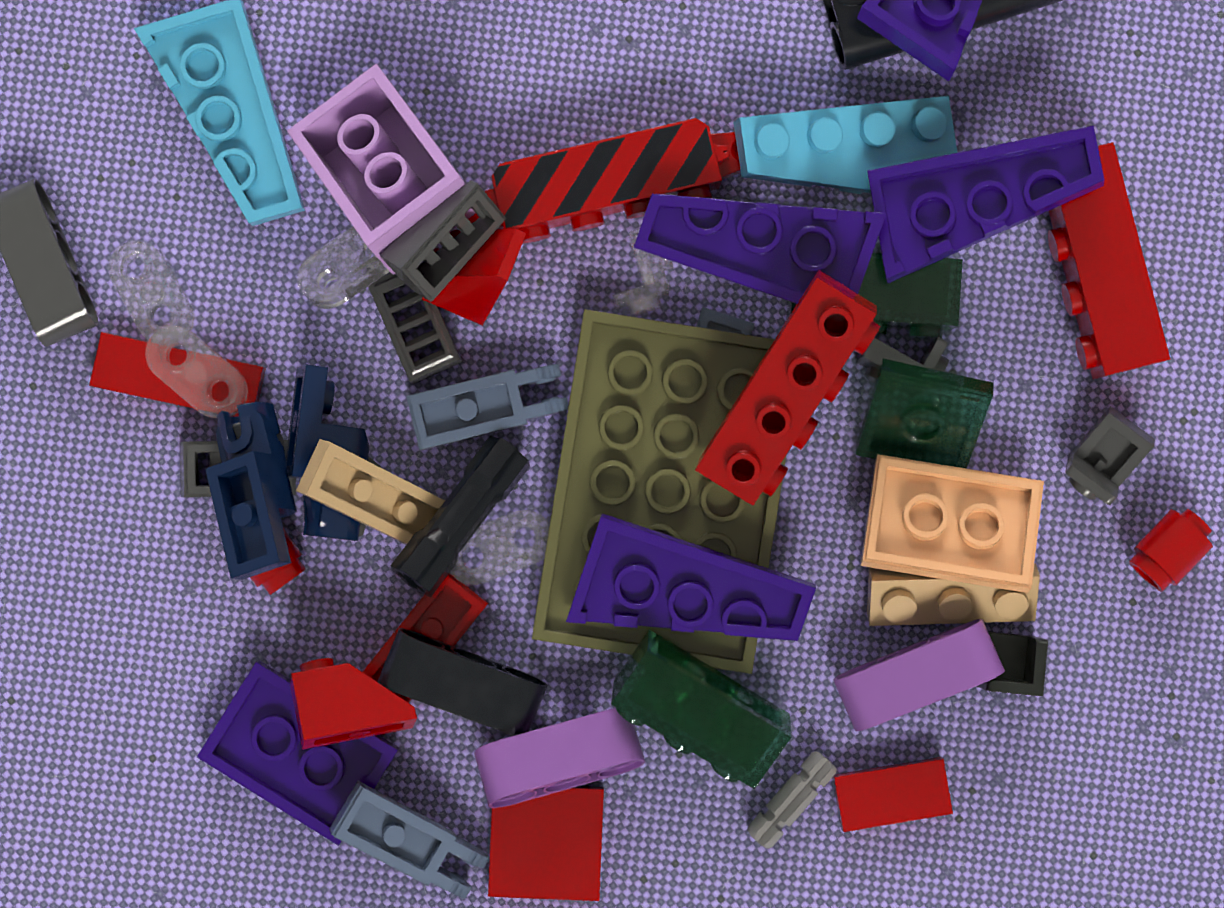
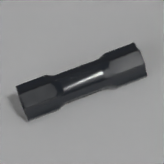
[390,435,530,597]

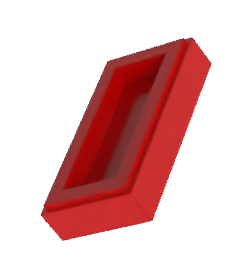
[833,757,953,832]

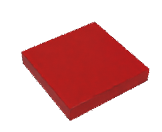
[488,786,604,901]

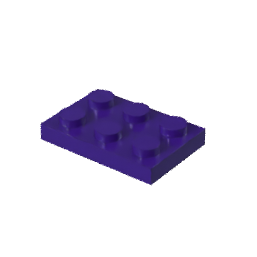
[197,660,400,846]

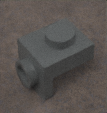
[856,337,949,395]
[1065,406,1155,505]

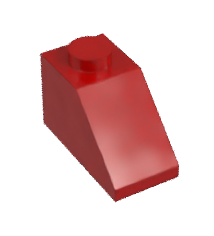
[422,229,526,326]
[290,658,417,750]

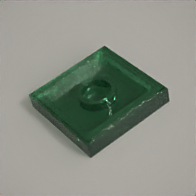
[855,359,994,469]

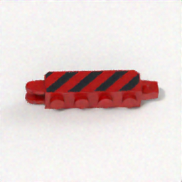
[468,118,741,244]

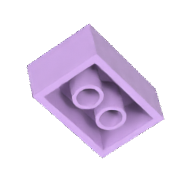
[287,63,475,275]

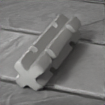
[748,751,837,849]

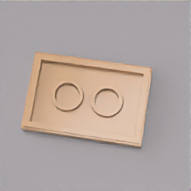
[860,454,1044,593]

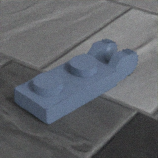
[406,364,569,451]
[329,781,490,899]

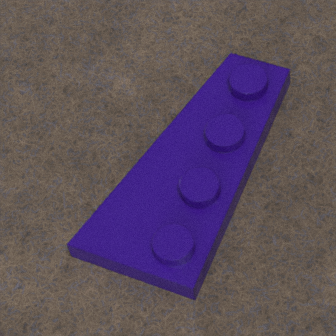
[857,0,982,82]
[867,125,1104,283]
[633,193,886,304]
[566,513,816,641]

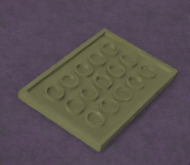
[532,309,786,674]

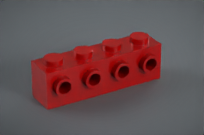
[1048,142,1170,380]
[695,270,880,506]

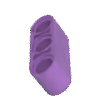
[833,619,1005,731]
[474,707,645,808]

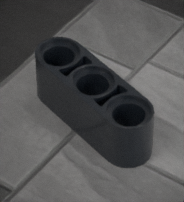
[377,628,548,736]

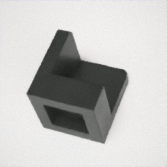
[977,632,1048,697]

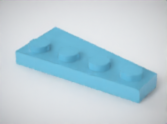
[134,0,305,226]
[733,96,958,194]

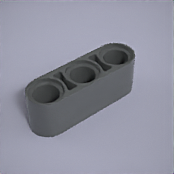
[0,179,99,347]

